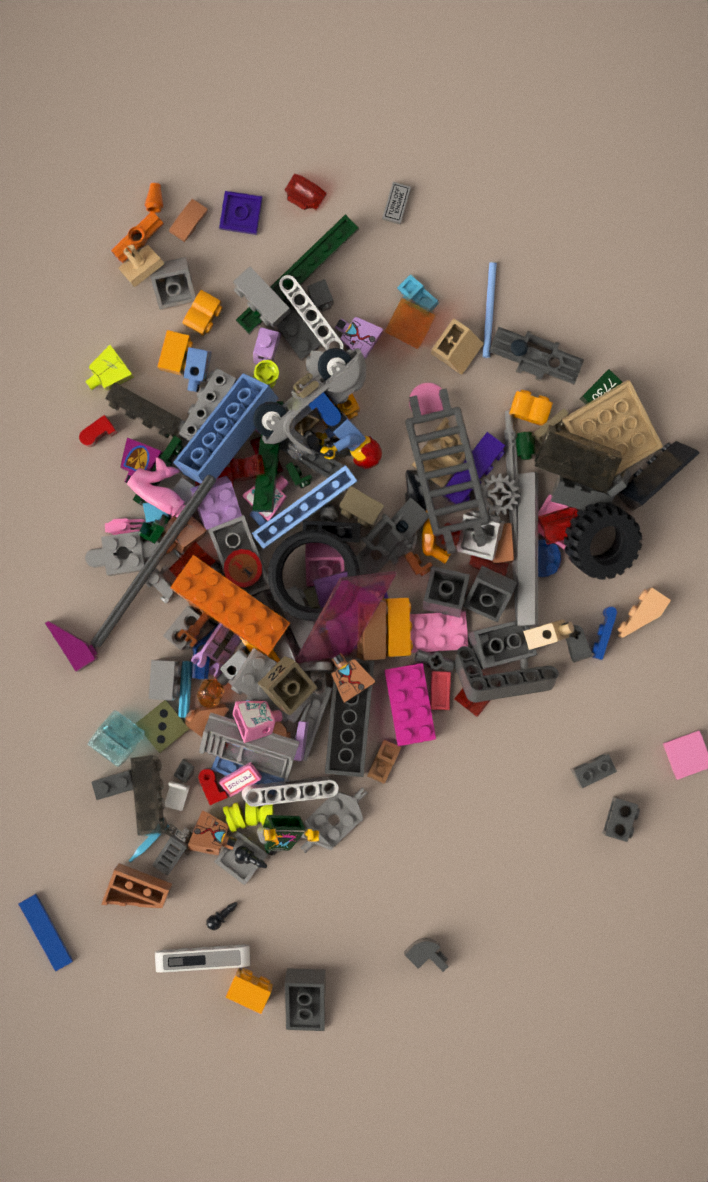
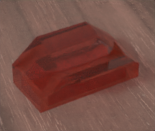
[285,173,327,211]

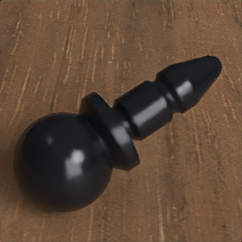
[235,846,267,868]
[206,902,237,931]

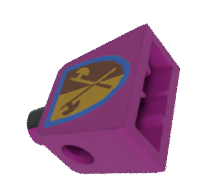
[120,437,163,483]

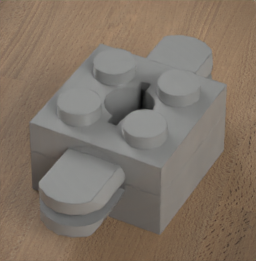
[85,531,160,576]

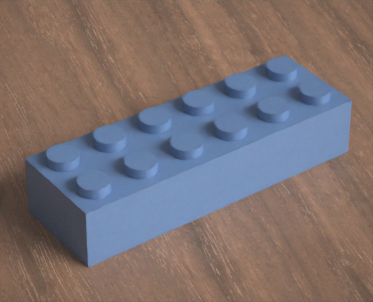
[173,373,279,484]

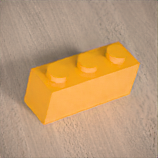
[380,598,413,657]

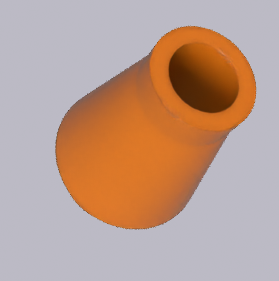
[144,183,164,213]

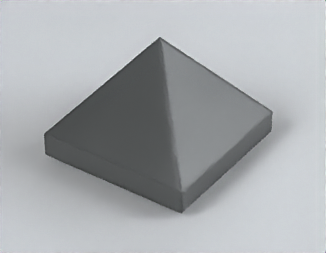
[174,759,194,783]

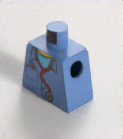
[184,347,212,392]

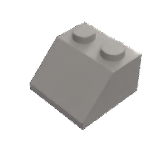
[150,257,196,309]

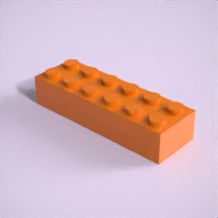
[170,555,290,656]

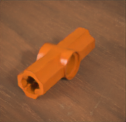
[111,211,164,263]

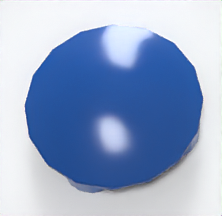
[538,539,561,578]

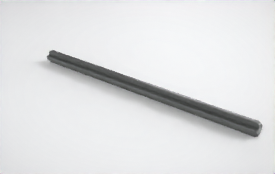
[91,474,216,648]

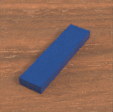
[18,894,73,972]

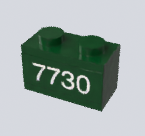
[580,369,623,405]

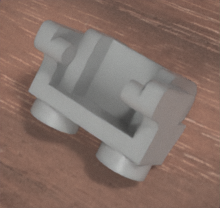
[145,565,176,604]

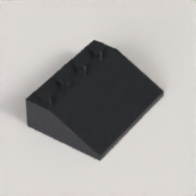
[617,441,700,511]

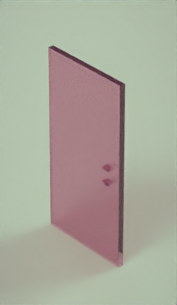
[295,571,397,663]

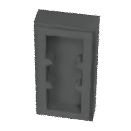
[608,469,631,497]

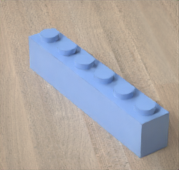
[252,465,358,549]

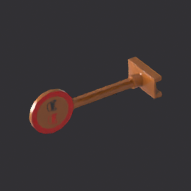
[177,549,262,649]

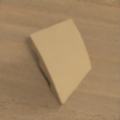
[412,417,465,488]

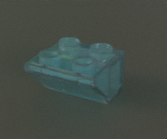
[87,710,146,767]

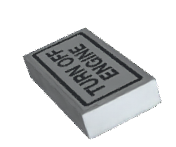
[382,182,411,225]

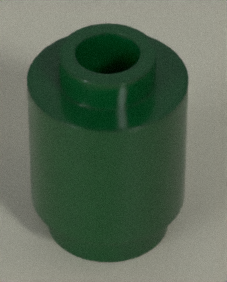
[515,432,536,460]

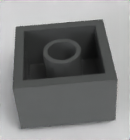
[423,566,470,618]
[463,566,517,623]

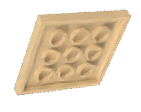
[562,380,663,484]

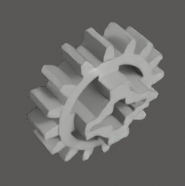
[480,474,520,516]

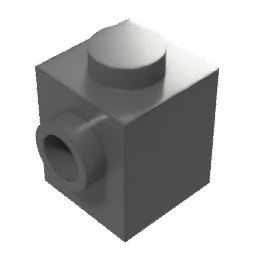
[307,279,334,312]

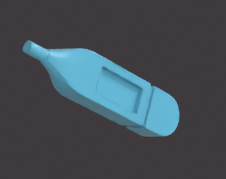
[129,821,169,863]

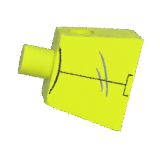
[85,345,134,391]

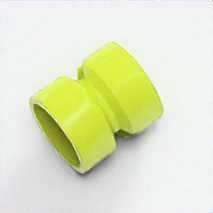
[253,360,279,389]
[245,802,274,826]

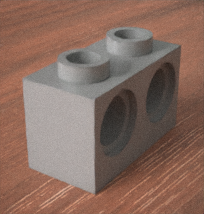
[163,606,206,650]

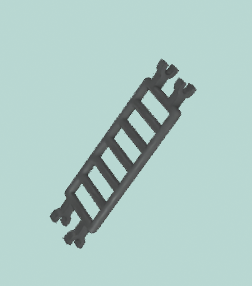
[405,388,489,554]

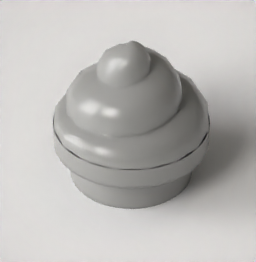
[319,504,339,522]

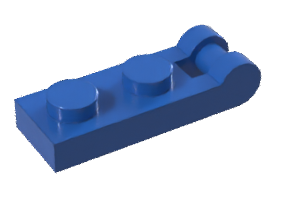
[591,607,617,660]

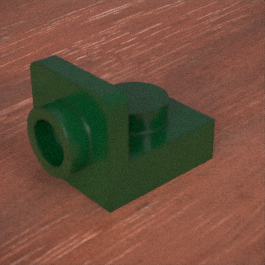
[285,462,313,488]
[138,514,169,544]

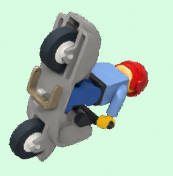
[253,348,382,469]

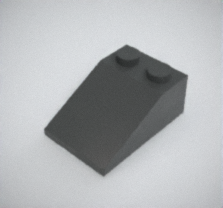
[467,620,537,670]
[285,968,326,1031]

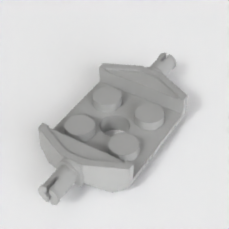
[300,788,368,853]

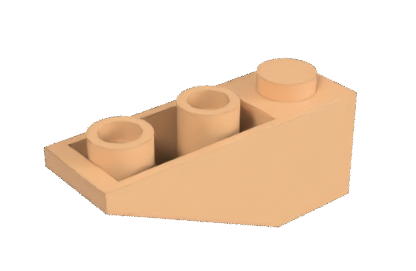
[617,587,671,638]

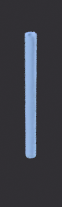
[483,262,497,358]

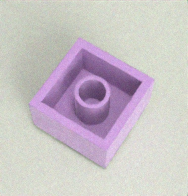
[190,476,242,530]

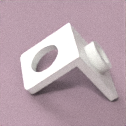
[164,781,190,811]

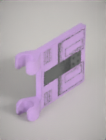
[191,623,241,678]

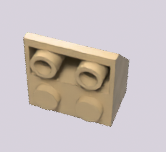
[431,318,484,375]

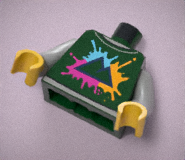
[257,815,319,856]

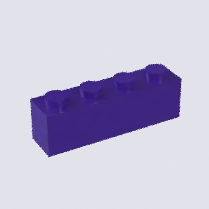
[442,432,505,505]

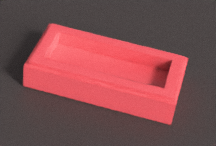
[430,671,451,710]

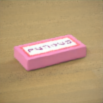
[219,762,262,797]

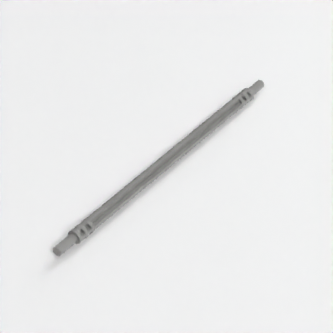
[504,411,528,670]

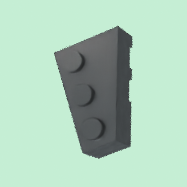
[551,469,615,510]

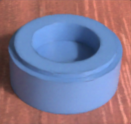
[250,511,267,527]

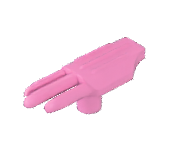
[105,518,145,535]

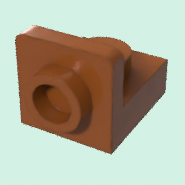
[404,552,433,577]

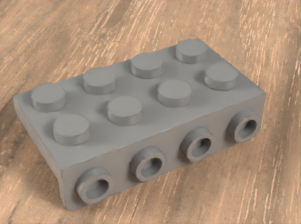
[228,648,312,723]

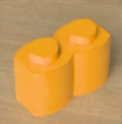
[182,290,223,336]
[509,390,553,426]

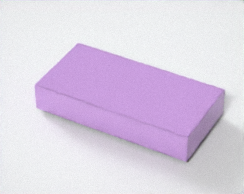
[294,721,309,761]

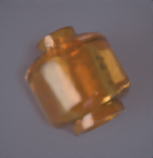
[196,679,225,708]

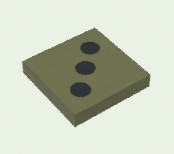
[136,700,190,754]

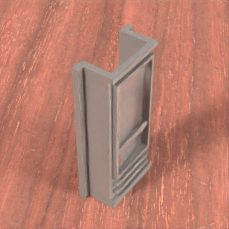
[199,713,299,781]

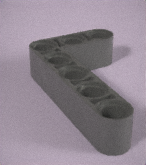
[454,646,559,702]

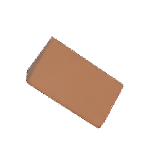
[493,523,514,564]

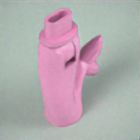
[127,458,186,517]

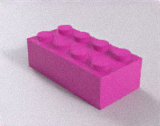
[384,663,436,746]

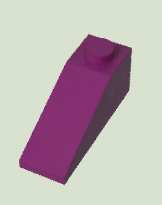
[45,621,98,672]

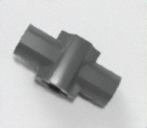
[414,650,455,672]

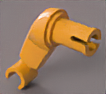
[422,510,451,564]

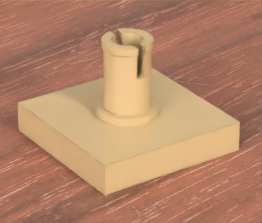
[118,245,164,288]

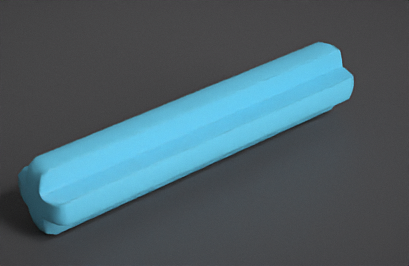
[178,661,192,718]

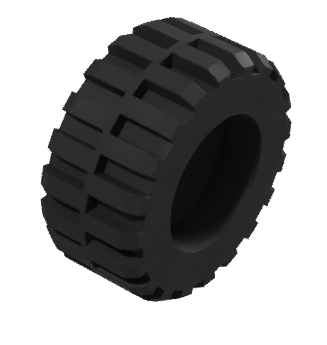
[564,502,642,580]

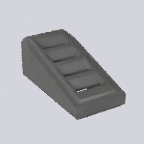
[153,834,188,875]

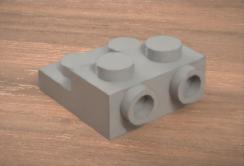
[457,510,504,560]

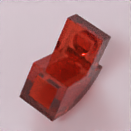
[230,455,265,482]

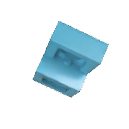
[397,274,439,317]

